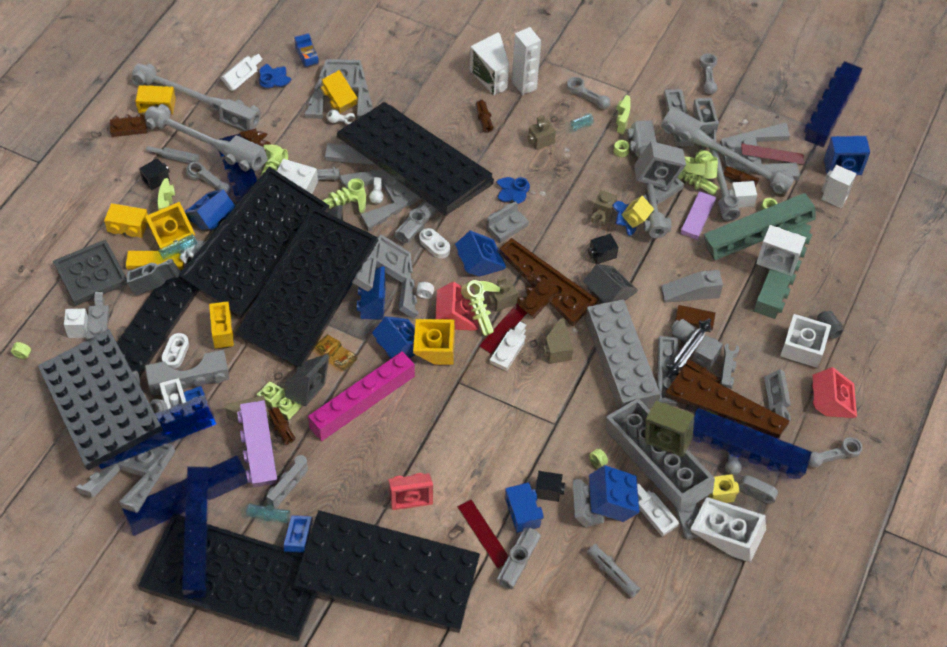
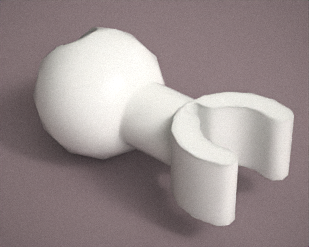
[327,110,355,126]
[369,177,384,204]
[180,239,195,263]

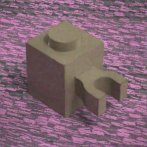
[527,115,556,150]
[591,190,617,226]
[487,276,518,312]

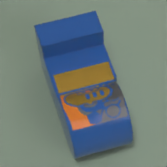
[294,33,319,67]

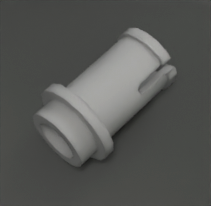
[317,167,340,181]

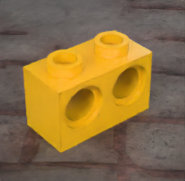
[209,302,234,349]

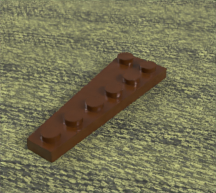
[499,238,597,326]
[665,366,790,439]

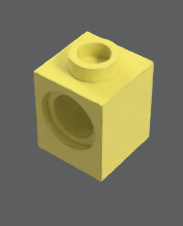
[621,195,654,228]
[708,474,739,503]

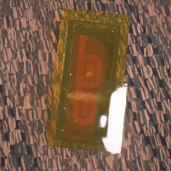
[315,334,357,371]

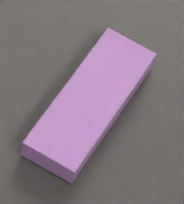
[680,191,716,240]

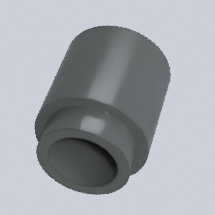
[816,311,844,339]

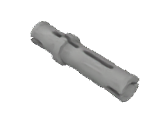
[587,544,641,598]

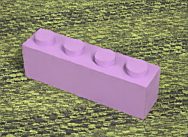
[237,400,278,488]

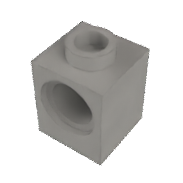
[693,335,723,370]

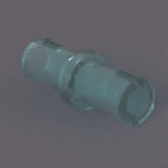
[158,233,198,260]
[246,503,290,523]

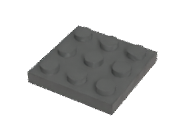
[53,239,127,306]

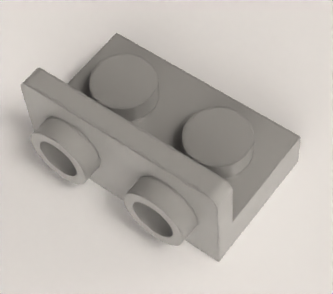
[487,201,529,243]
[573,479,604,527]

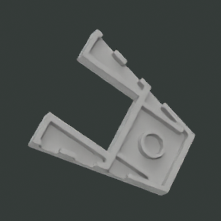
[305,59,373,119]
[720,123,800,181]
[340,169,422,232]
[352,234,418,319]
[76,438,175,513]

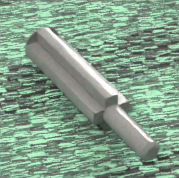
[146,146,199,163]

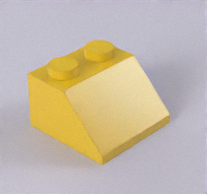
[145,202,195,250]
[413,319,455,365]

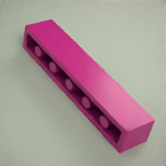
[308,352,415,442]

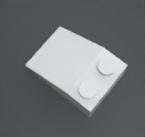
[690,497,766,562]

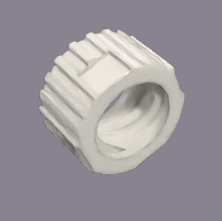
[416,282,434,299]

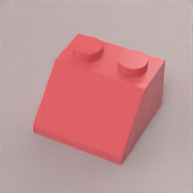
[435,281,479,331]
[812,367,857,418]
[388,473,433,510]

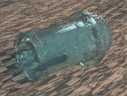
[571,113,594,131]

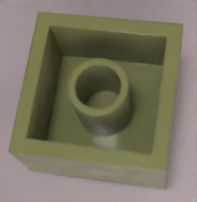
[645,401,694,457]

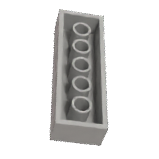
[585,299,661,409]
[606,398,715,512]

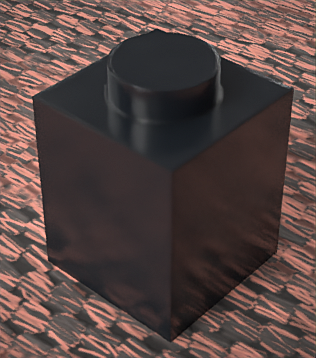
[139,158,170,191]
[588,233,619,264]
[535,471,566,502]

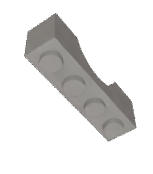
[145,350,230,395]

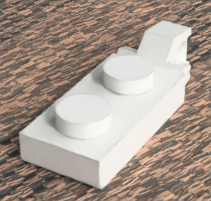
[220,54,263,91]
[490,322,526,371]
[637,484,679,537]

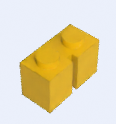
[320,70,358,114]
[136,85,176,114]
[104,203,148,238]

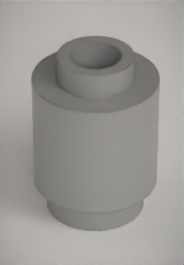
[671,319,697,343]

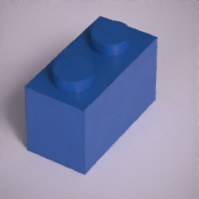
[505,482,544,533]

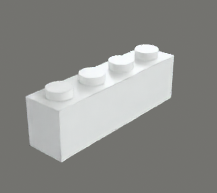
[512,27,541,95]

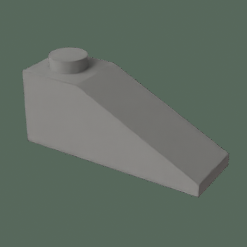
[661,270,723,303]

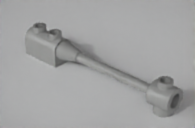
[132,63,261,131]
[693,98,740,221]
[145,104,268,171]
[661,107,795,195]
[627,121,671,238]

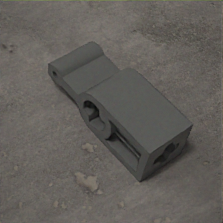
[127,259,180,296]

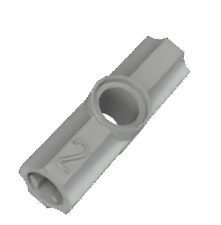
[395,200,437,244]
[496,528,541,590]

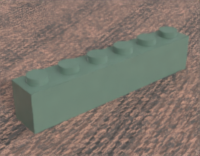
[704,193,816,260]
[754,224,813,319]

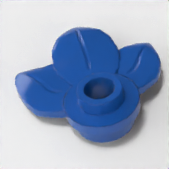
[259,64,291,88]
[497,177,530,204]
[612,201,637,236]

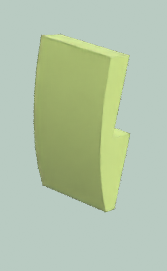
[616,95,630,134]
[158,178,175,210]
[256,381,302,420]

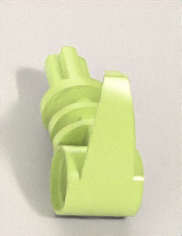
[260,144,288,176]
[683,149,718,179]
[677,157,718,195]
[323,178,366,213]
[461,280,500,336]

